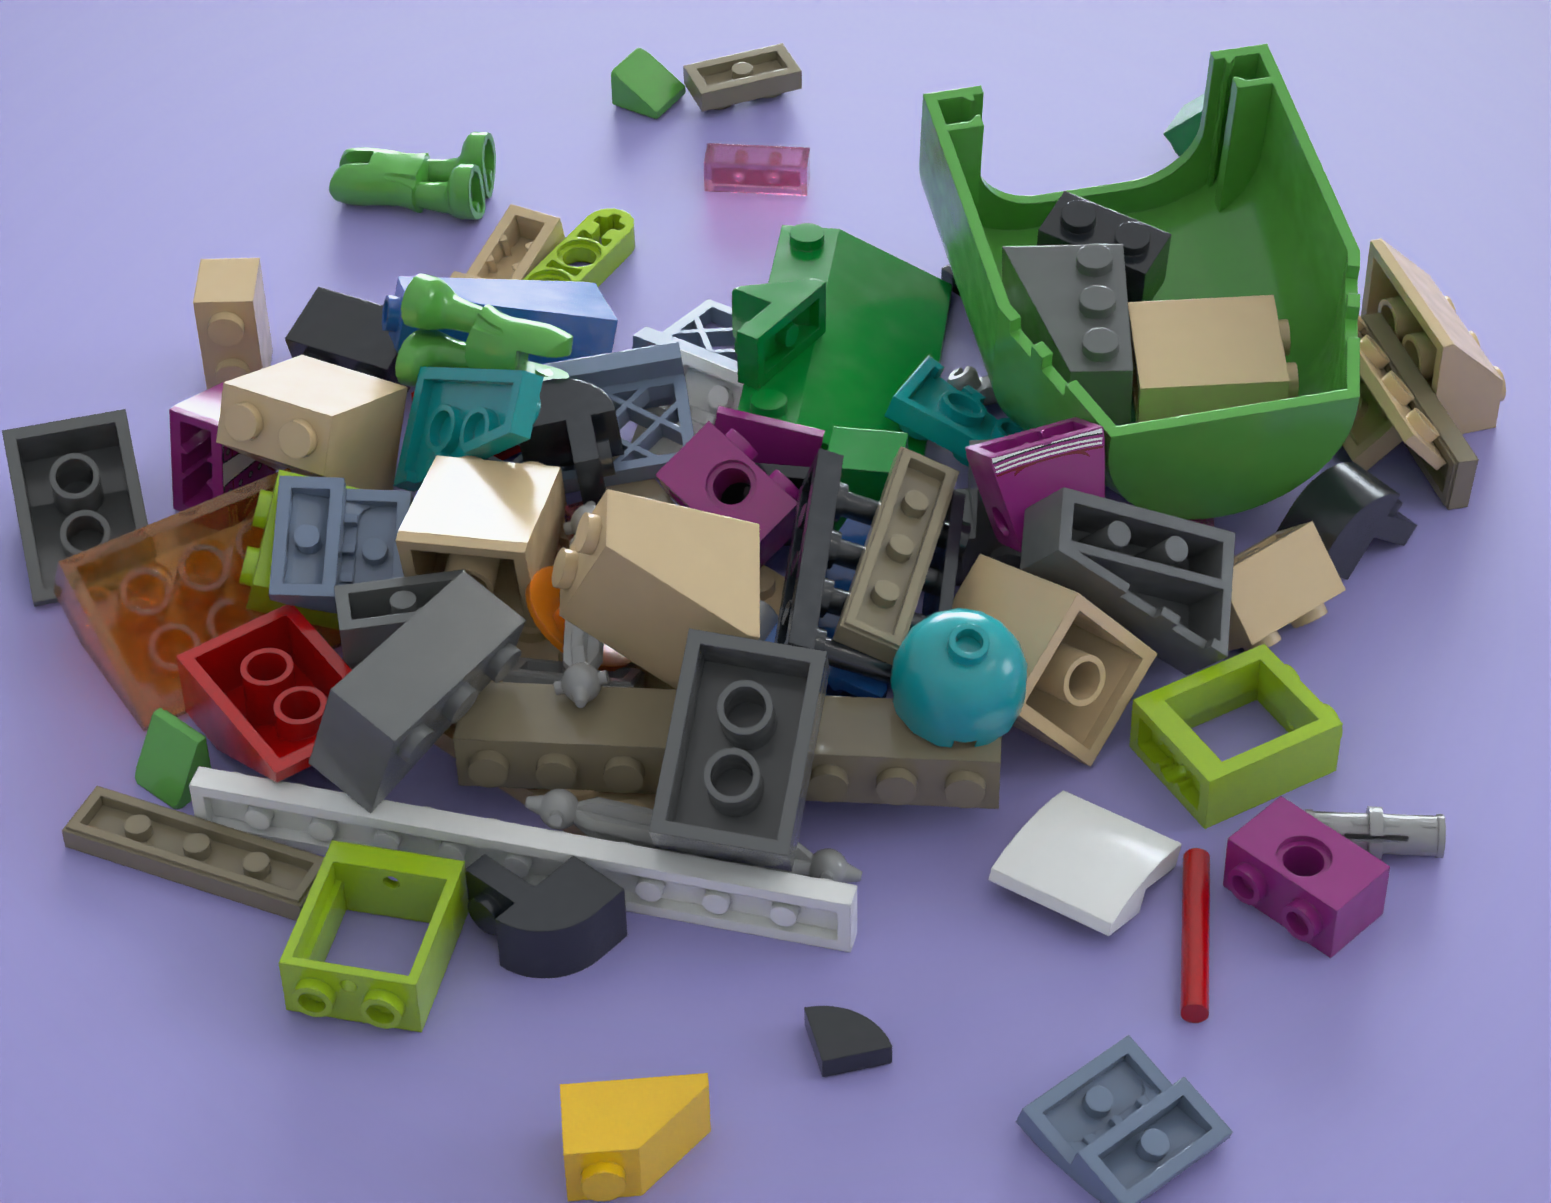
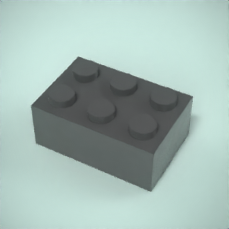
[649,628,830,871]

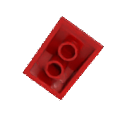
[176,604,352,783]

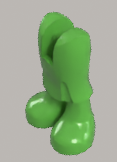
[329,132,496,220]
[395,274,573,388]

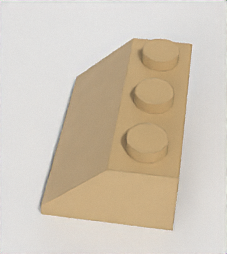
[1361,238,1506,434]

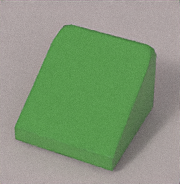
[611,47,686,119]
[135,708,211,810]

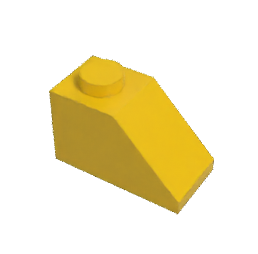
[560,1073,711,1201]

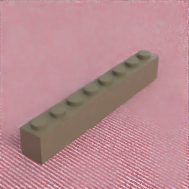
[453,682,1002,809]

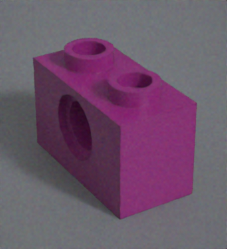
[655,421,799,568]
[1223,796,1390,958]

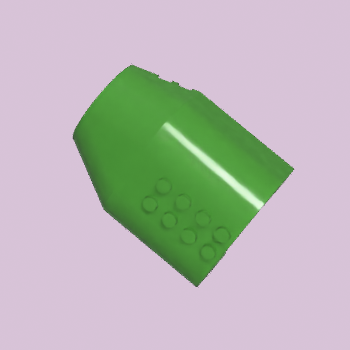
[919,43,1360,519]

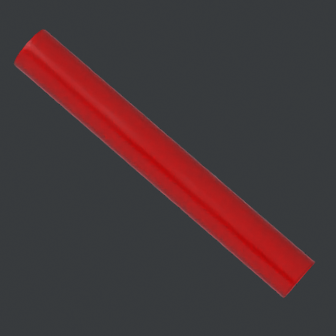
[1180,848,1210,1023]

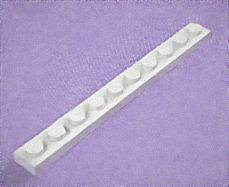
[189,766,857,953]

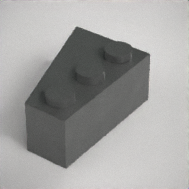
[1002,244,1133,424]
[1020,487,1235,675]
[309,570,526,814]

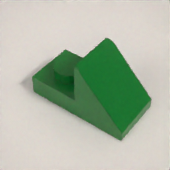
[732,278,826,390]

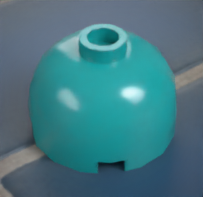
[890,608,1028,748]

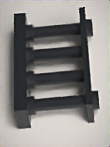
[774,448,971,684]

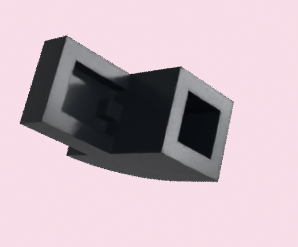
[520,378,624,505]
[1275,462,1417,580]
[465,854,627,978]

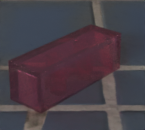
[704,143,810,196]

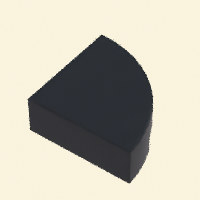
[804,1006,892,1077]

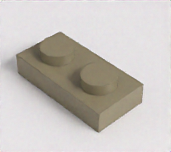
[683,43,802,112]

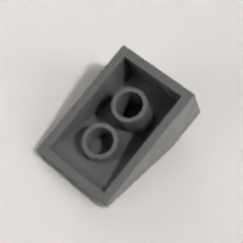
[2,409,159,607]

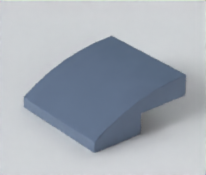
[269,476,413,613]
[1015,1035,1233,1203]

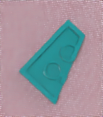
[393,367,544,492]

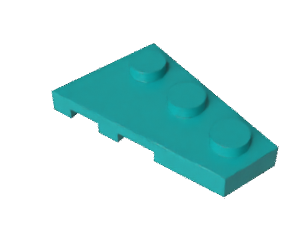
[884,356,1026,467]

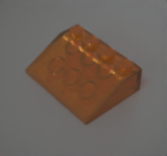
[53,468,342,731]

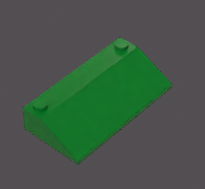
[738,223,952,456]

